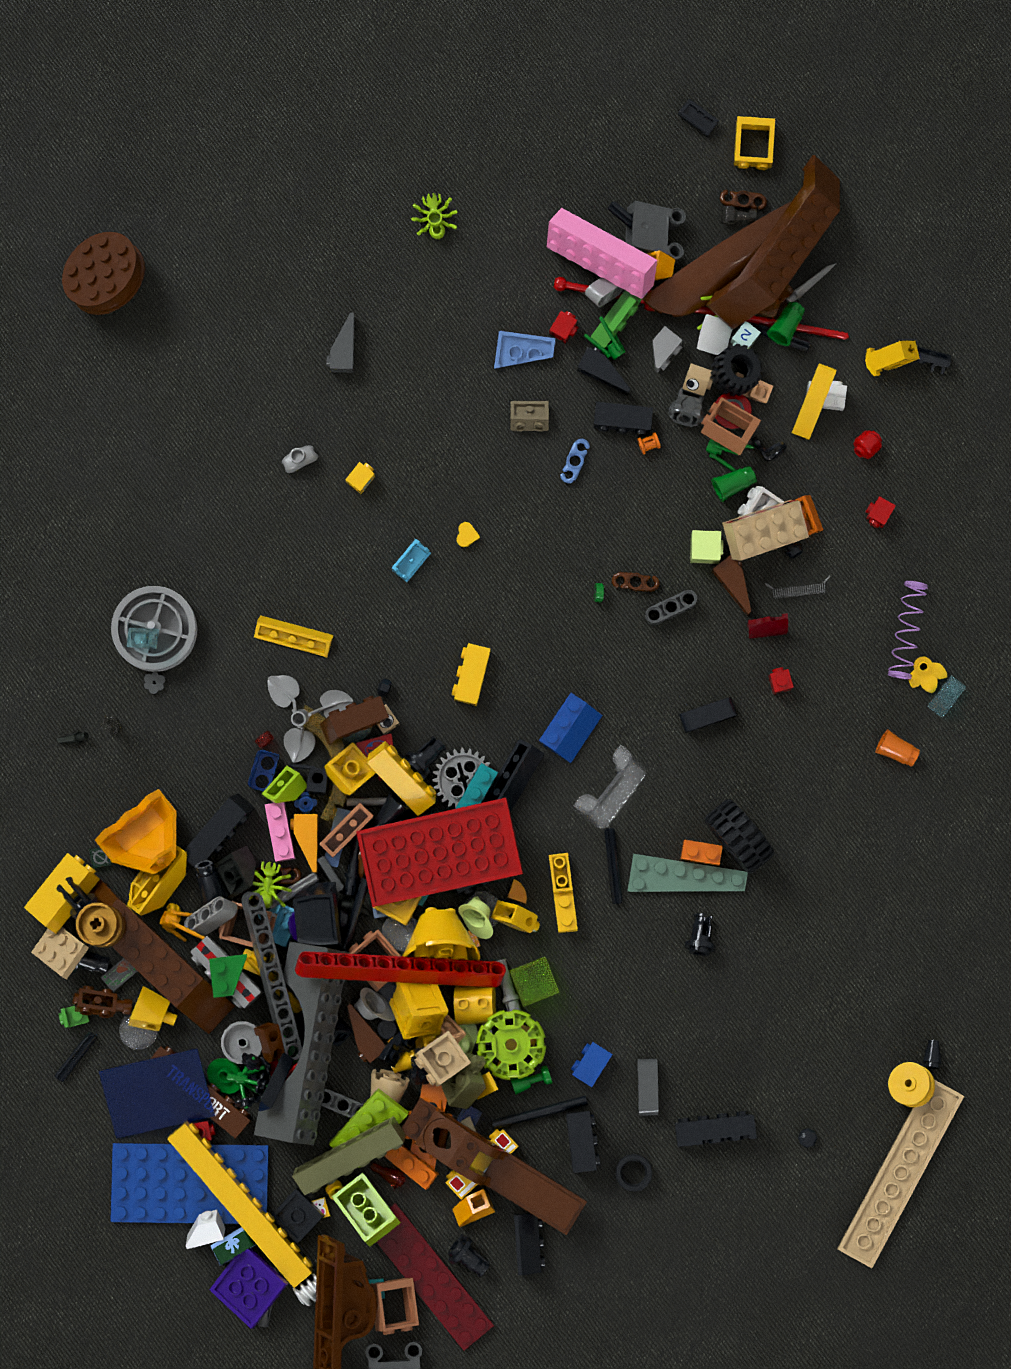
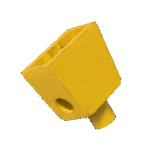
[491,900,540,933]
[128,986,178,1031]

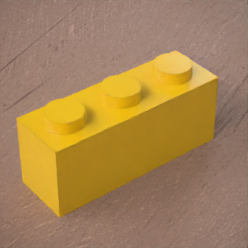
[452,643,491,706]

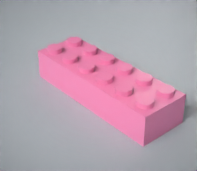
[547,208,657,299]

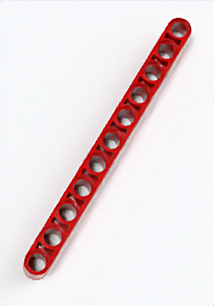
[295,951,506,987]

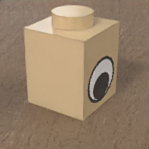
[682,364,713,396]
[377,704,400,735]

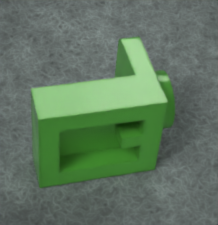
[59,1003,90,1028]

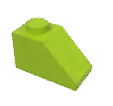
[262,766,307,803]

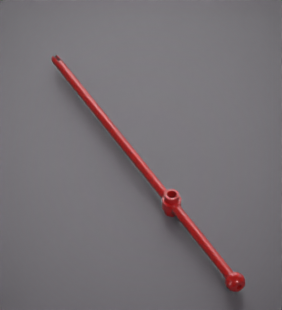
[554,277,849,340]

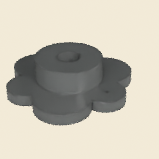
[144,672,165,694]

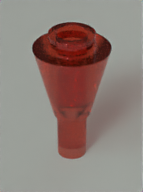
[370,1163,406,1189]

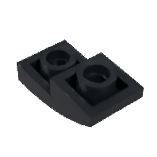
[378,1032,418,1067]

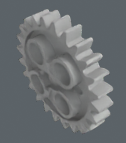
[432,748,492,808]

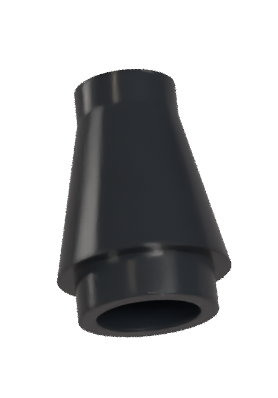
[922,1040,942,1069]

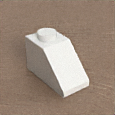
[186,1210,225,1249]

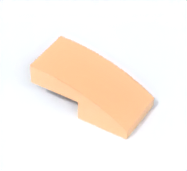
[735,372,773,404]

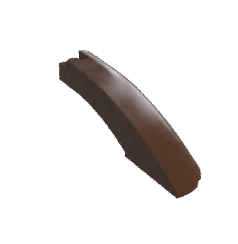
[643,202,791,317]

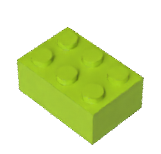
[332,1173,401,1247]

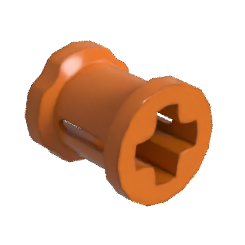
[637,432,661,454]

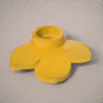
[909,656,947,693]

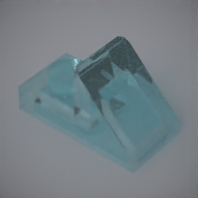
[126,628,159,651]
[928,675,966,718]

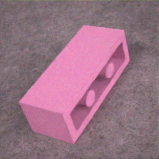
[265,802,296,863]

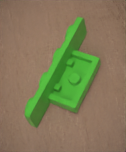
[591,290,647,348]

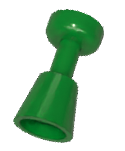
[510,1065,552,1095]

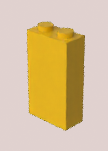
[24,853,100,934]

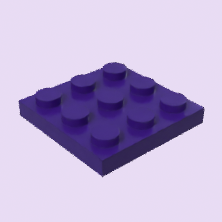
[209,1248,288,1329]

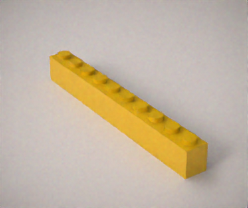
[167,1121,313,1288]

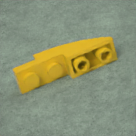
[549,853,578,933]

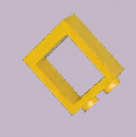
[734,116,775,170]

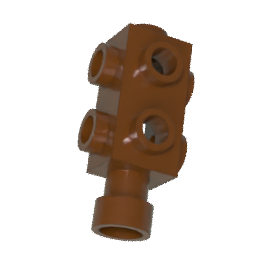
[72,986,133,1018]

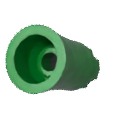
[767,301,805,346]
[711,466,757,502]

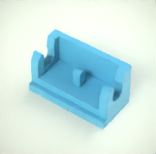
[392,539,431,582]

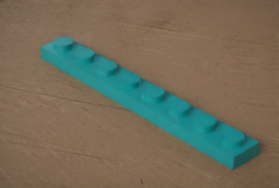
[418,763,498,906]

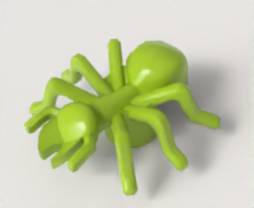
[411,193,458,239]
[249,862,292,909]

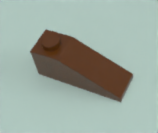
[712,555,751,616]
[347,1004,386,1063]

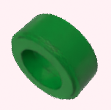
[594,583,604,602]

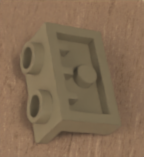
[510,401,549,432]

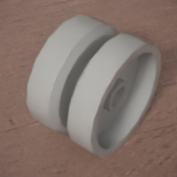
[221,1021,262,1064]

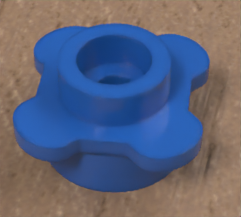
[294,792,317,814]

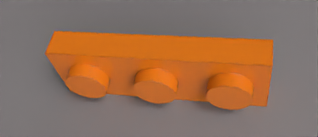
[384,1145,439,1190]

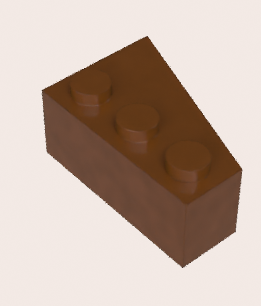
[319,696,389,746]

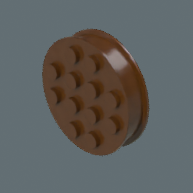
[62,232,145,315]

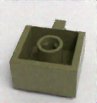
[441,1052,486,1109]

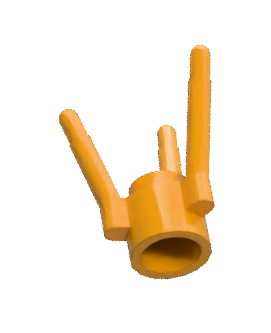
[160,909,205,942]

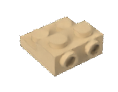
[414,1030,471,1087]

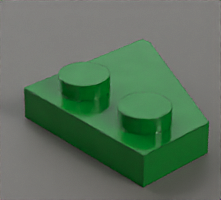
[209,954,247,998]

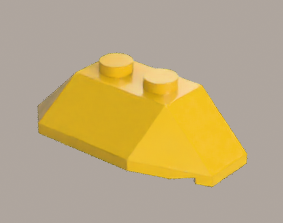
[127,845,187,916]

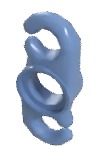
[560,439,590,483]

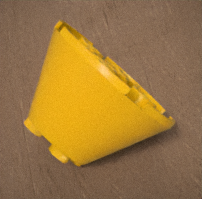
[403,907,480,961]

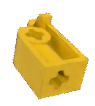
[865,341,920,376]

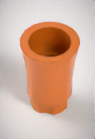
[875,729,920,767]

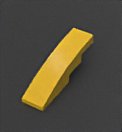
[792,363,837,439]

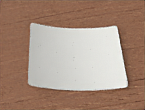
[697,314,733,355]

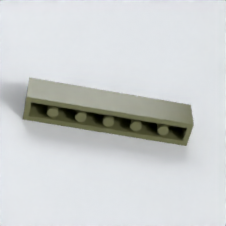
[292,1116,406,1195]

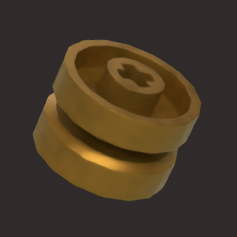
[76,903,125,948]

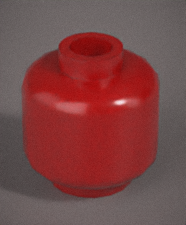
[853,430,882,459]

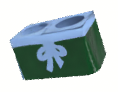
[211,1227,256,1265]

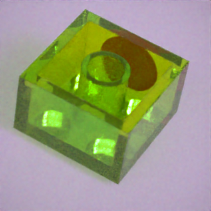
[509,957,560,1007]

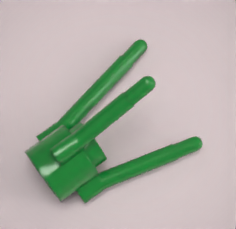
[584,316,626,360]
[706,439,754,472]

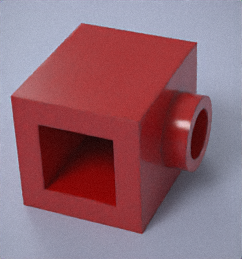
[549,311,578,343]
[866,496,896,528]
[768,667,793,695]
[193,1120,216,1141]

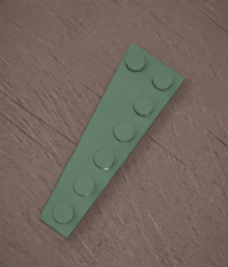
[627,854,748,892]

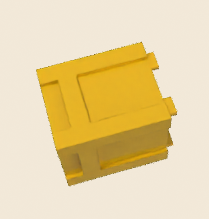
[389,982,448,1040]

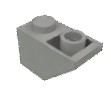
[652,326,683,373]

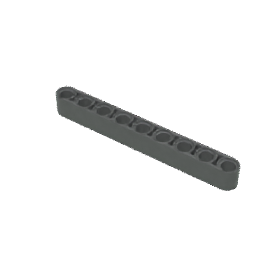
[241,892,302,1060]

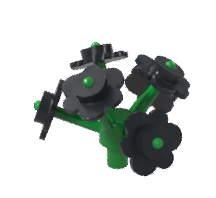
[227,1053,271,1109]

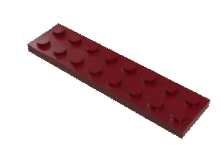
[377,1203,494,1351]

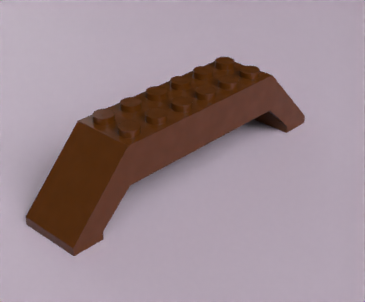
[706,155,840,329]
[88,874,235,1034]

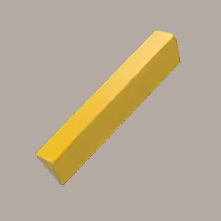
[254,616,333,657]

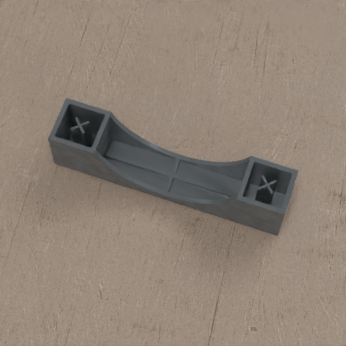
[254,942,349,1145]

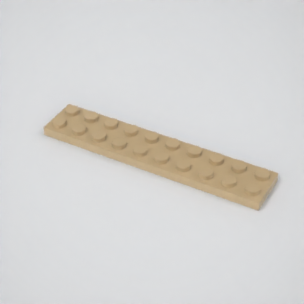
[837,1080,964,1268]

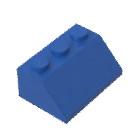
[539,693,602,763]

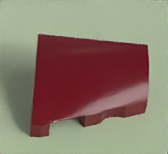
[747,613,788,639]

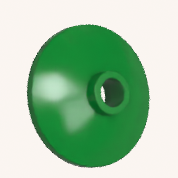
[207,1058,241,1094]

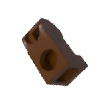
[254,1022,285,1062]

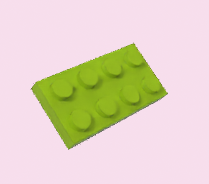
[329,1088,409,1168]

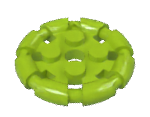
[476,1009,546,1080]

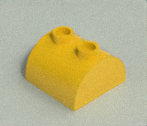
[454,986,496,1025]

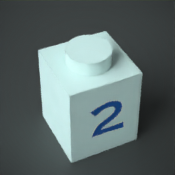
[731,321,761,349]

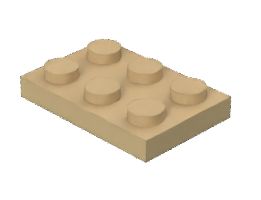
[31,927,89,980]

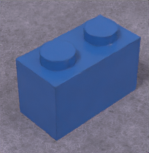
[571,1042,613,1087]

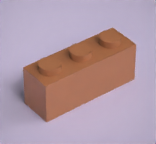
[319,802,374,857]

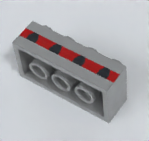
[191,936,264,1009]

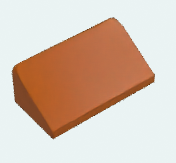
[796,495,823,536]

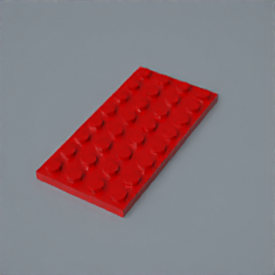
[356,798,524,907]

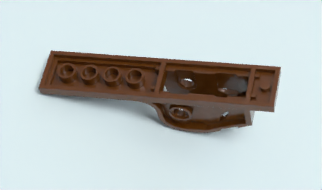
[402,1098,587,1235]
[313,1234,378,1369]

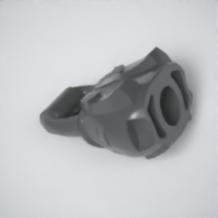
[668,387,705,427]

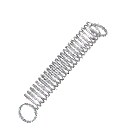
[765,575,830,599]

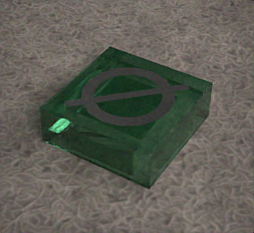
[89,848,112,869]

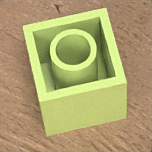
[690,530,723,564]

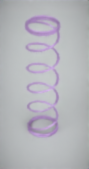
[888,581,928,679]

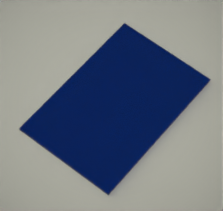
[99,1048,215,1138]

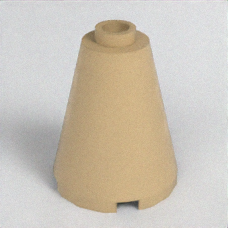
[370,1069,410,1104]

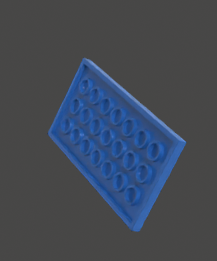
[111,1143,269,1224]

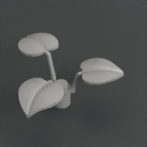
[268,675,354,763]

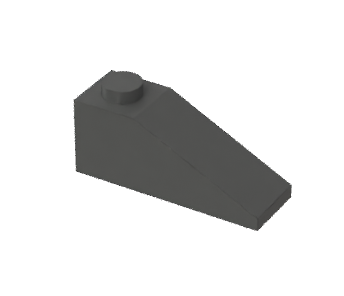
[326,313,355,373]

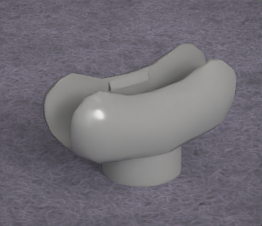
[282,445,318,473]

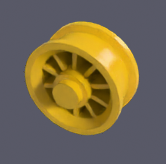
[888,1062,935,1108]

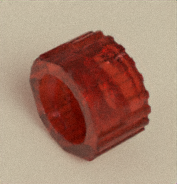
[255,731,274,749]

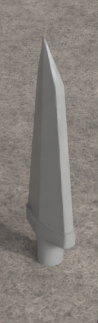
[786,264,835,303]

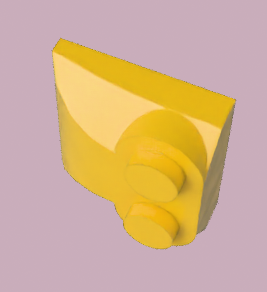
[324,742,376,795]

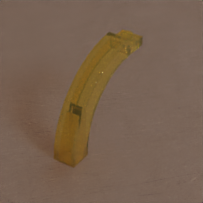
[302,705,348,822]

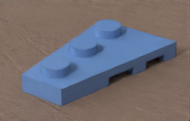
[494,331,556,369]

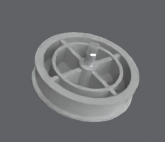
[111,586,197,672]

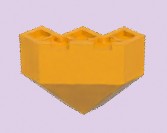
[95,789,176,874]

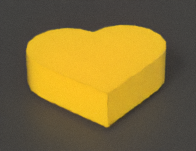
[457,522,480,547]

